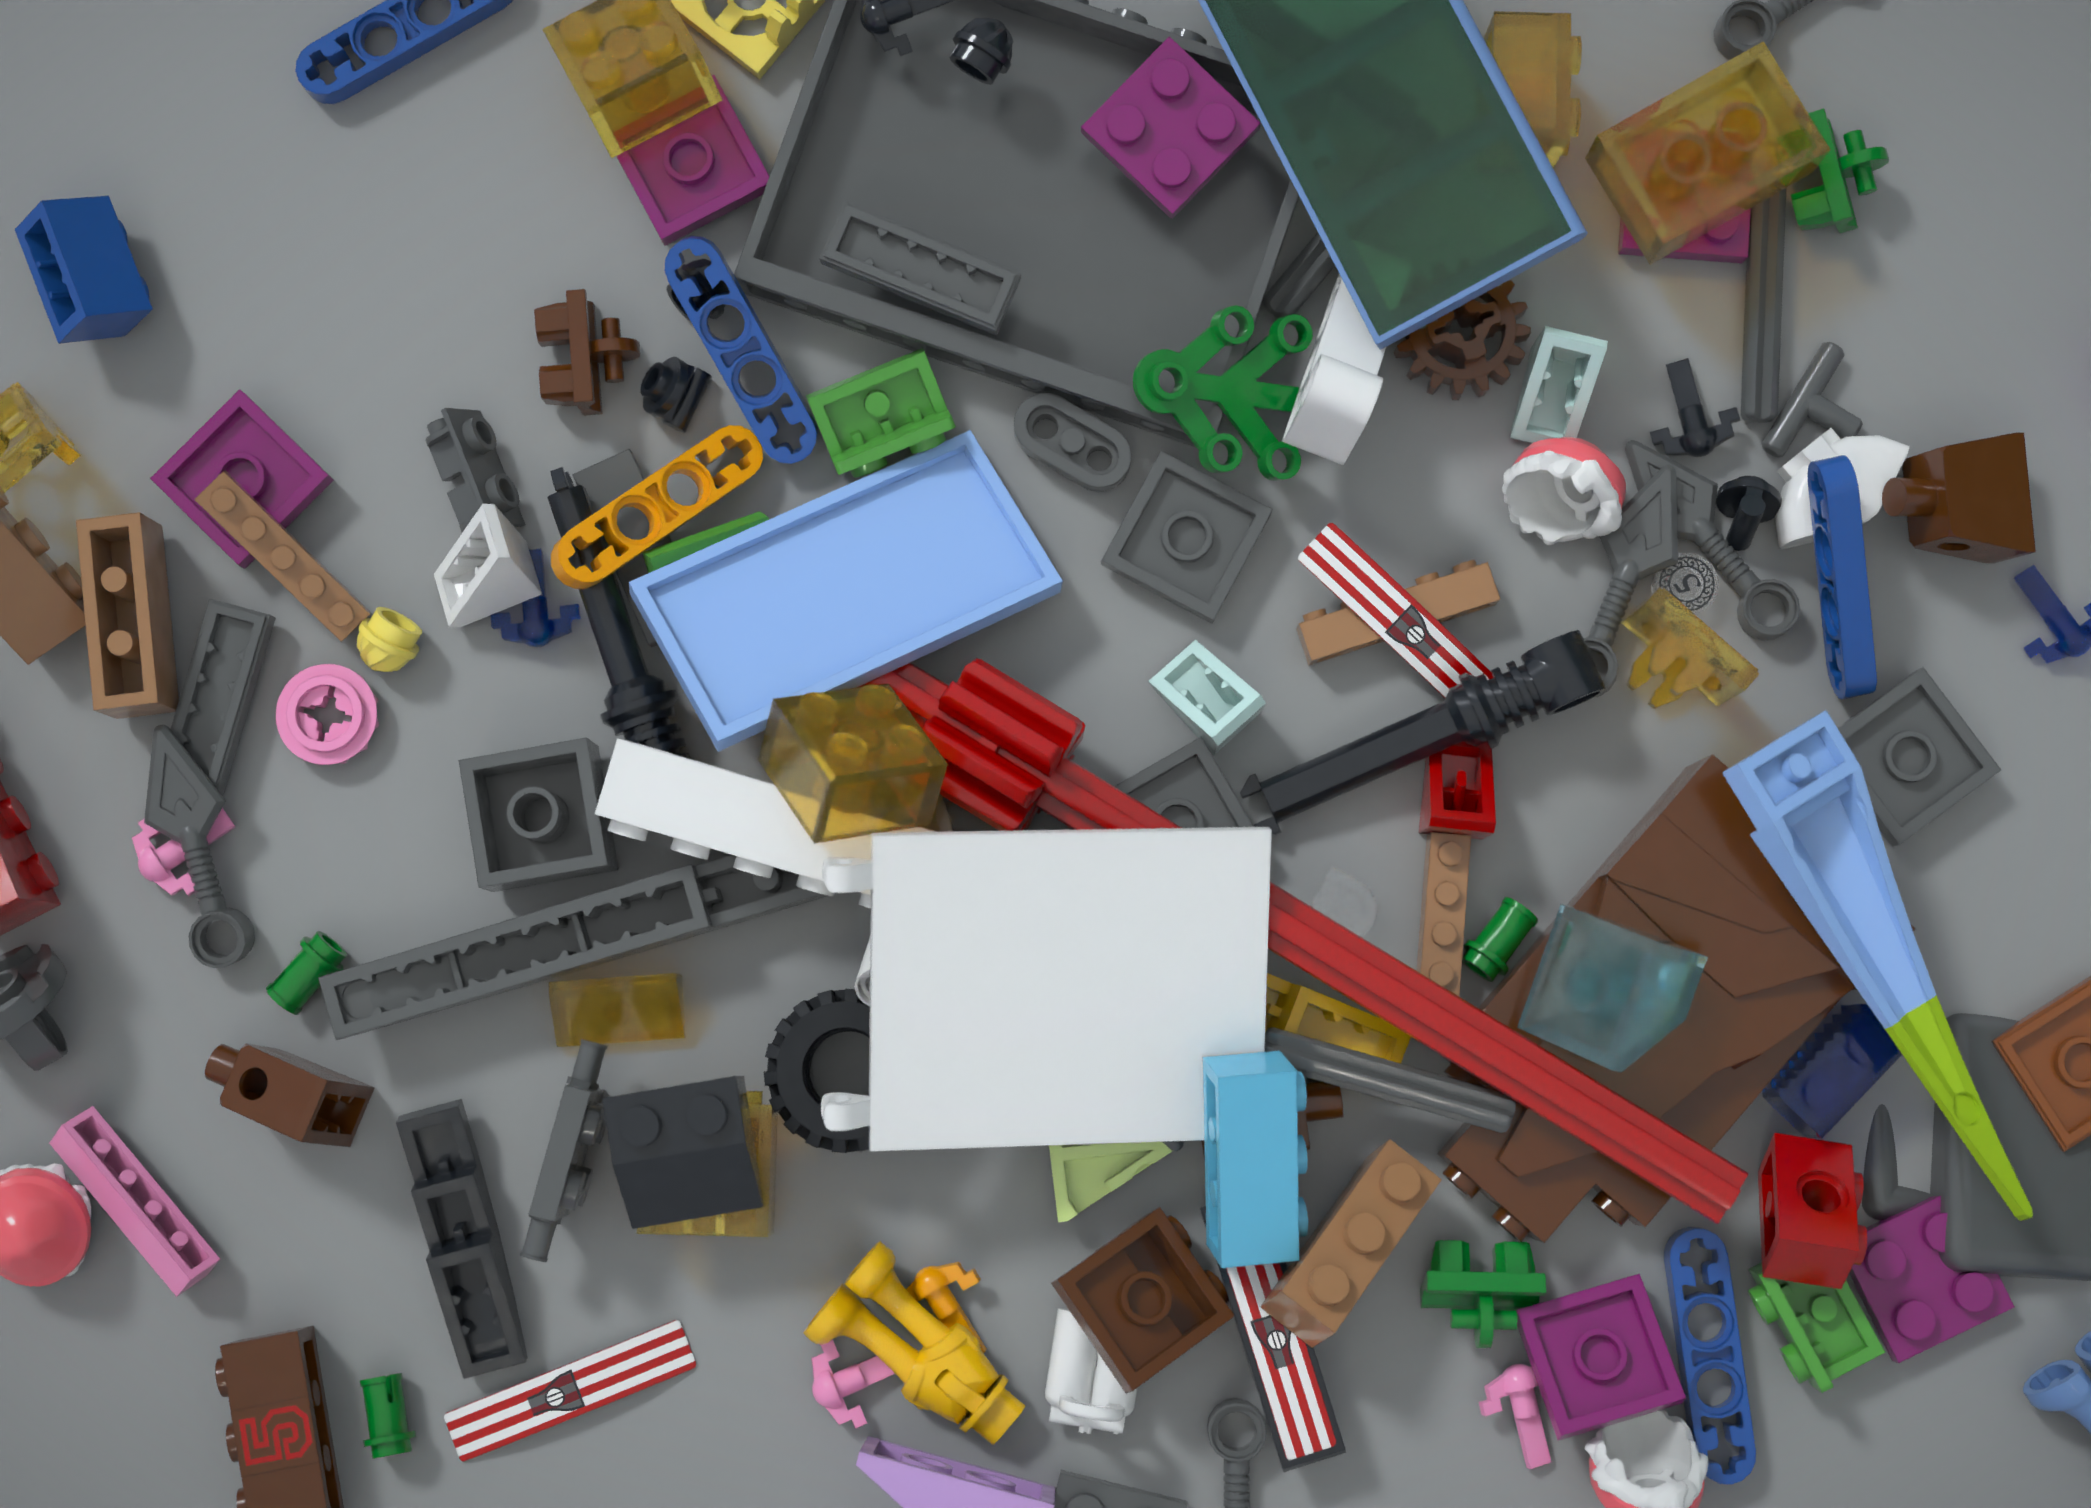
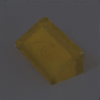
[548,973,686,1047]

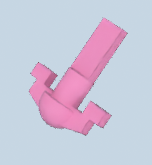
[132,808,236,896]
[811,1340,895,1429]
[1478,1364,1551,1469]

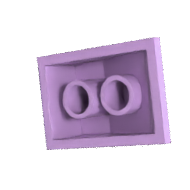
[856,1436,1055,1508]

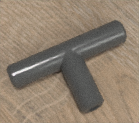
[1762,342,1863,457]

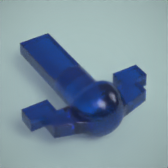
[490,549,581,647]
[2014,564,2091,664]

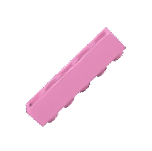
[49,1106,220,1297]

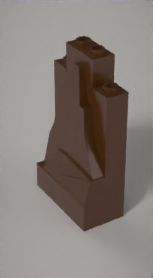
[1437,754,1916,1243]

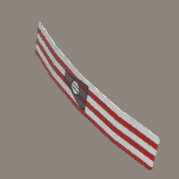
[1298,523,1493,698]
[444,1320,696,1461]

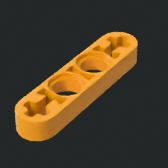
[551,425,763,589]

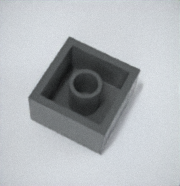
[458,737,619,892]

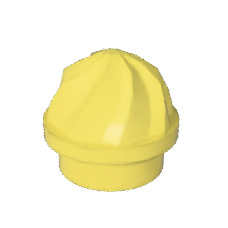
[357,607,422,672]

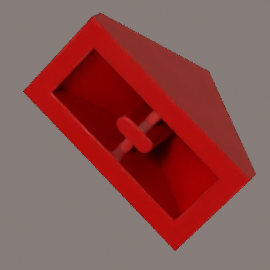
[1419,742,1496,840]

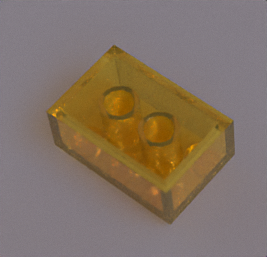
[1585,41,1831,265]

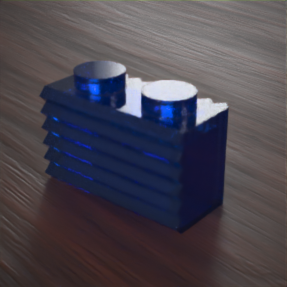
[1762,1004,1902,1139]

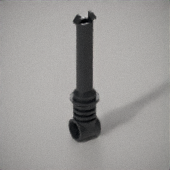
[547,467,691,759]
[1240,630,1606,835]

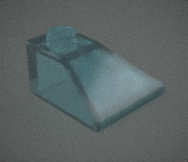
[1517,904,1708,1072]

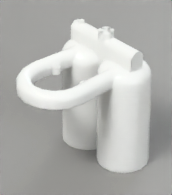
[1045,1308,1137,1435]

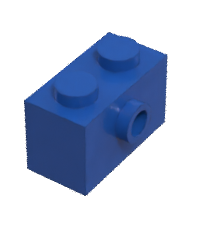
[14,196,153,344]

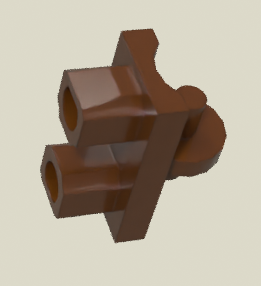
[534,289,640,416]

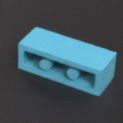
[1203,1051,1308,1268]

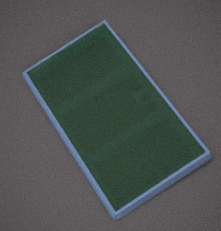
[1198,0,1588,350]

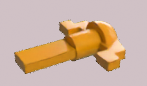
[906,1262,987,1353]

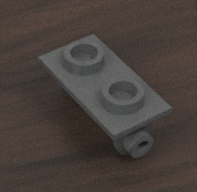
[425,408,526,532]

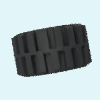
[764,988,870,1153]

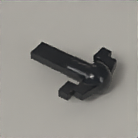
[860,0,956,57]
[1650,358,1740,457]

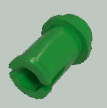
[1462,897,1538,982]
[266,931,347,1015]
[360,1373,417,1459]

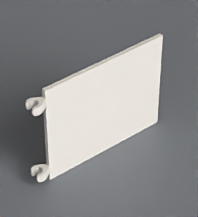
[821,827,1272,1151]

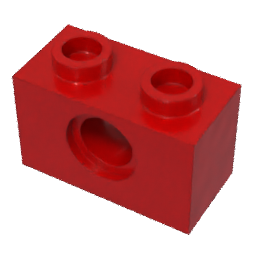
[1758,1132,1867,1289]

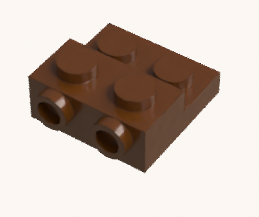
[1051,1207,1235,1394]

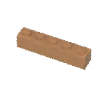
[194,470,370,642]
[1296,560,1500,666]
[1416,832,1471,996]

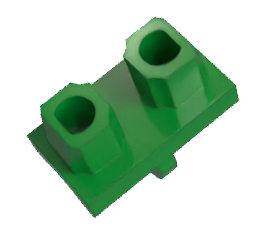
[1776,108,1889,233]
[1420,1240,1546,1348]

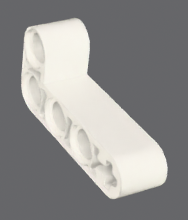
[1282,240,1413,465]

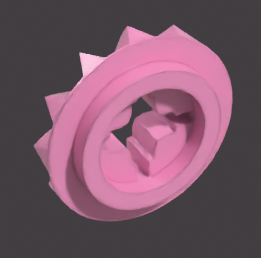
[276,664,379,765]

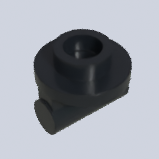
[640,357,712,433]
[1716,476,1782,551]

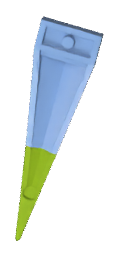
[1722,710,2033,1221]

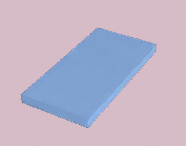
[629,430,1063,752]

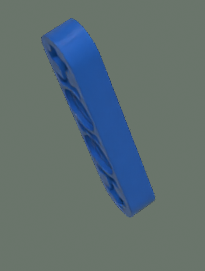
[295,0,513,104]
[664,236,818,464]
[1807,455,1877,700]
[1664,1227,1756,1485]

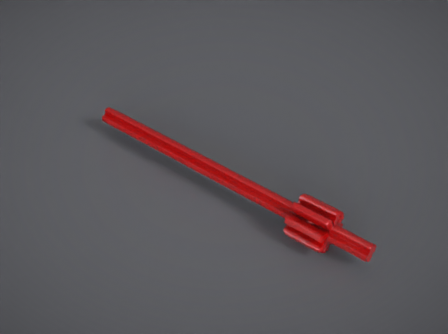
[848,658,1748,1224]

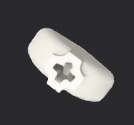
[1775,428,1910,549]

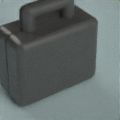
[1862,1013,2091,1281]

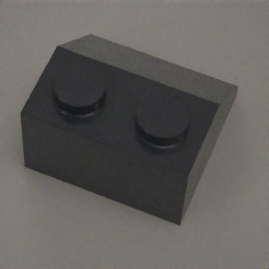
[602,1076,765,1229]

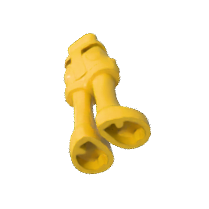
[803,1241,1025,1445]

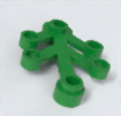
[1133,305,1313,481]

